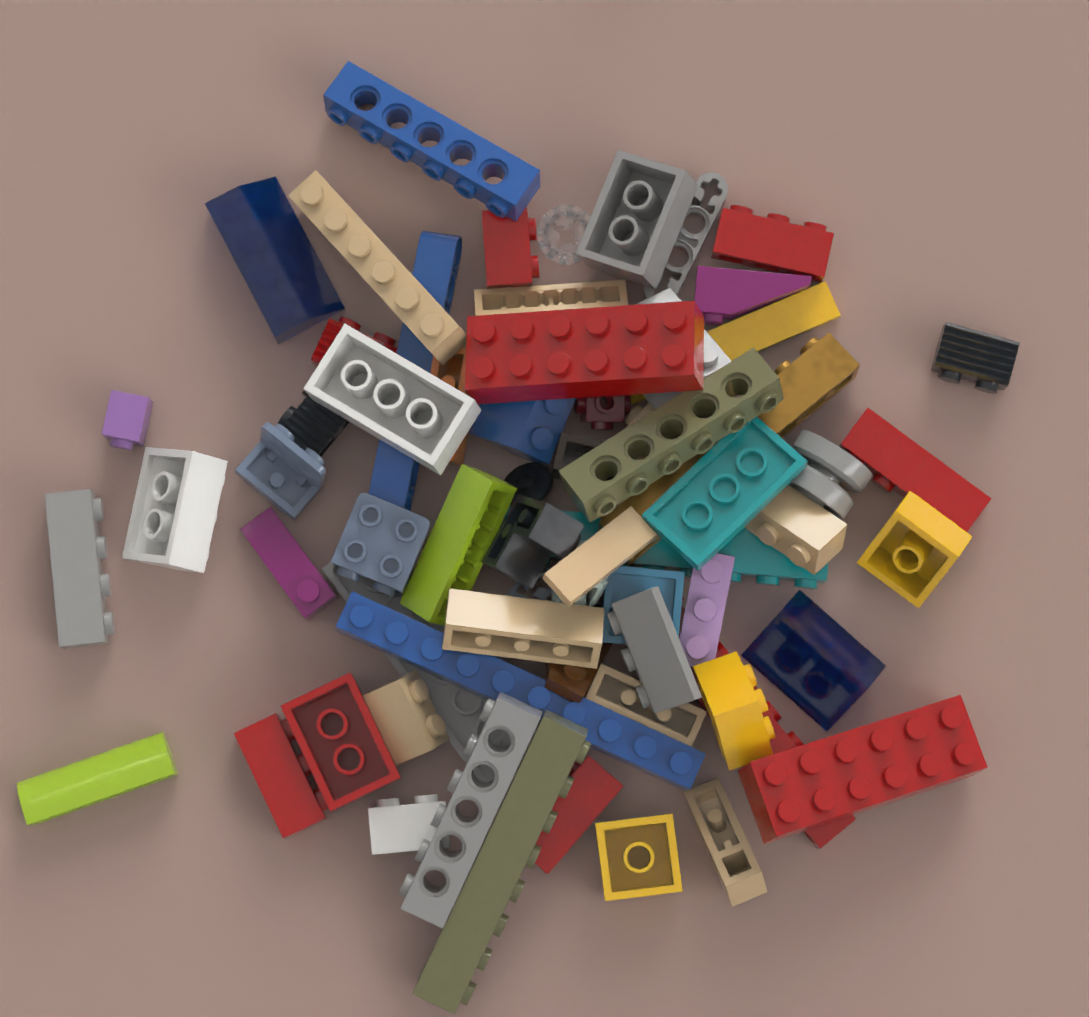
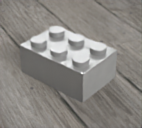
[576,150,698,289]

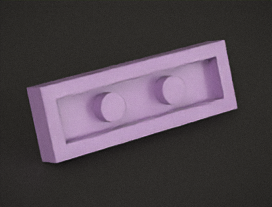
[679,553,735,668]

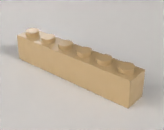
[288,170,467,365]

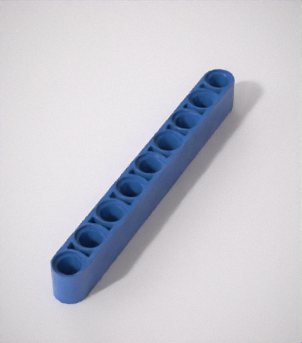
[368,231,462,511]

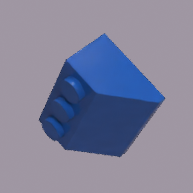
[468,398,576,464]

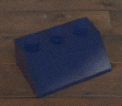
[741,589,886,731]

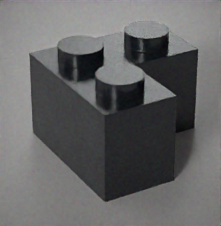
[481,495,584,589]

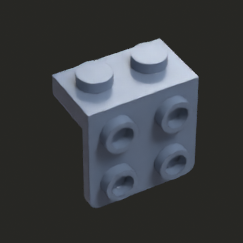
[235,422,326,521]
[330,493,430,597]

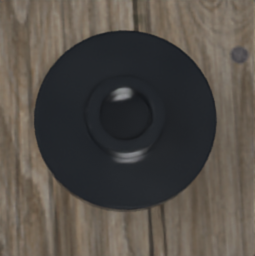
[504,462,553,506]

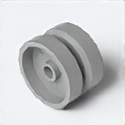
[788,430,873,521]

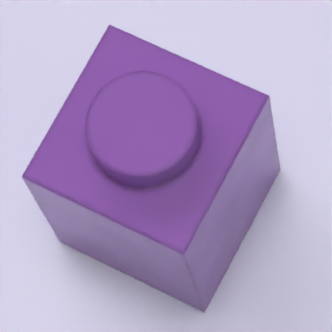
[102,390,153,451]

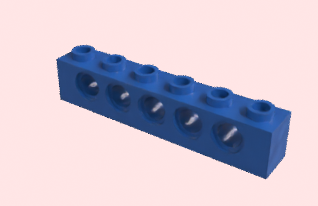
[323,61,541,222]

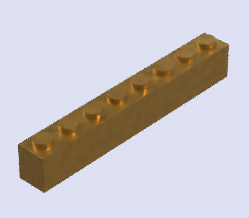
[598,332,860,567]

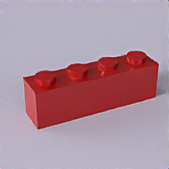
[839,408,992,532]

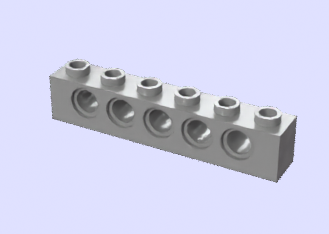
[398,692,543,928]

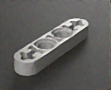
[643,172,728,299]

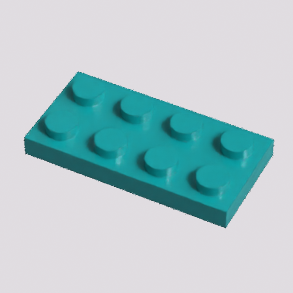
[642,417,807,571]

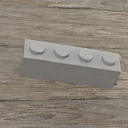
[45,489,115,649]

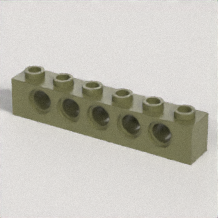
[559,347,784,522]

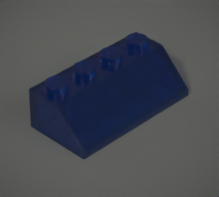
[205,176,345,344]

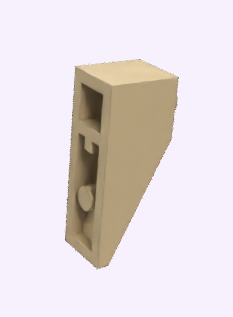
[683,777,767,907]

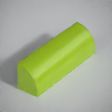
[399,464,517,626]
[17,731,179,826]

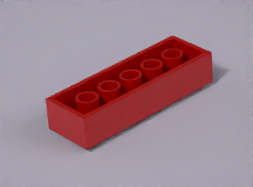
[465,300,704,404]
[738,695,988,844]

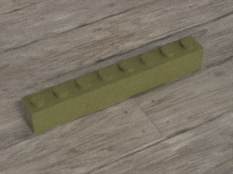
[412,709,591,1014]

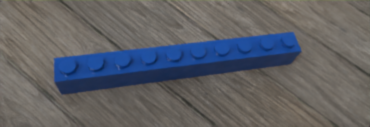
[335,591,706,791]

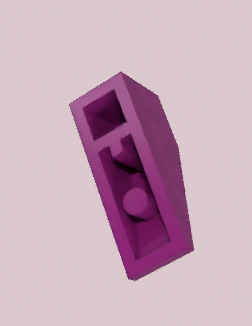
[693,266,812,325]
[240,506,338,621]

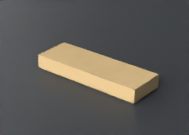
[542,506,657,607]

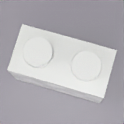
[368,794,450,855]

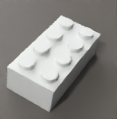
[303,324,481,476]

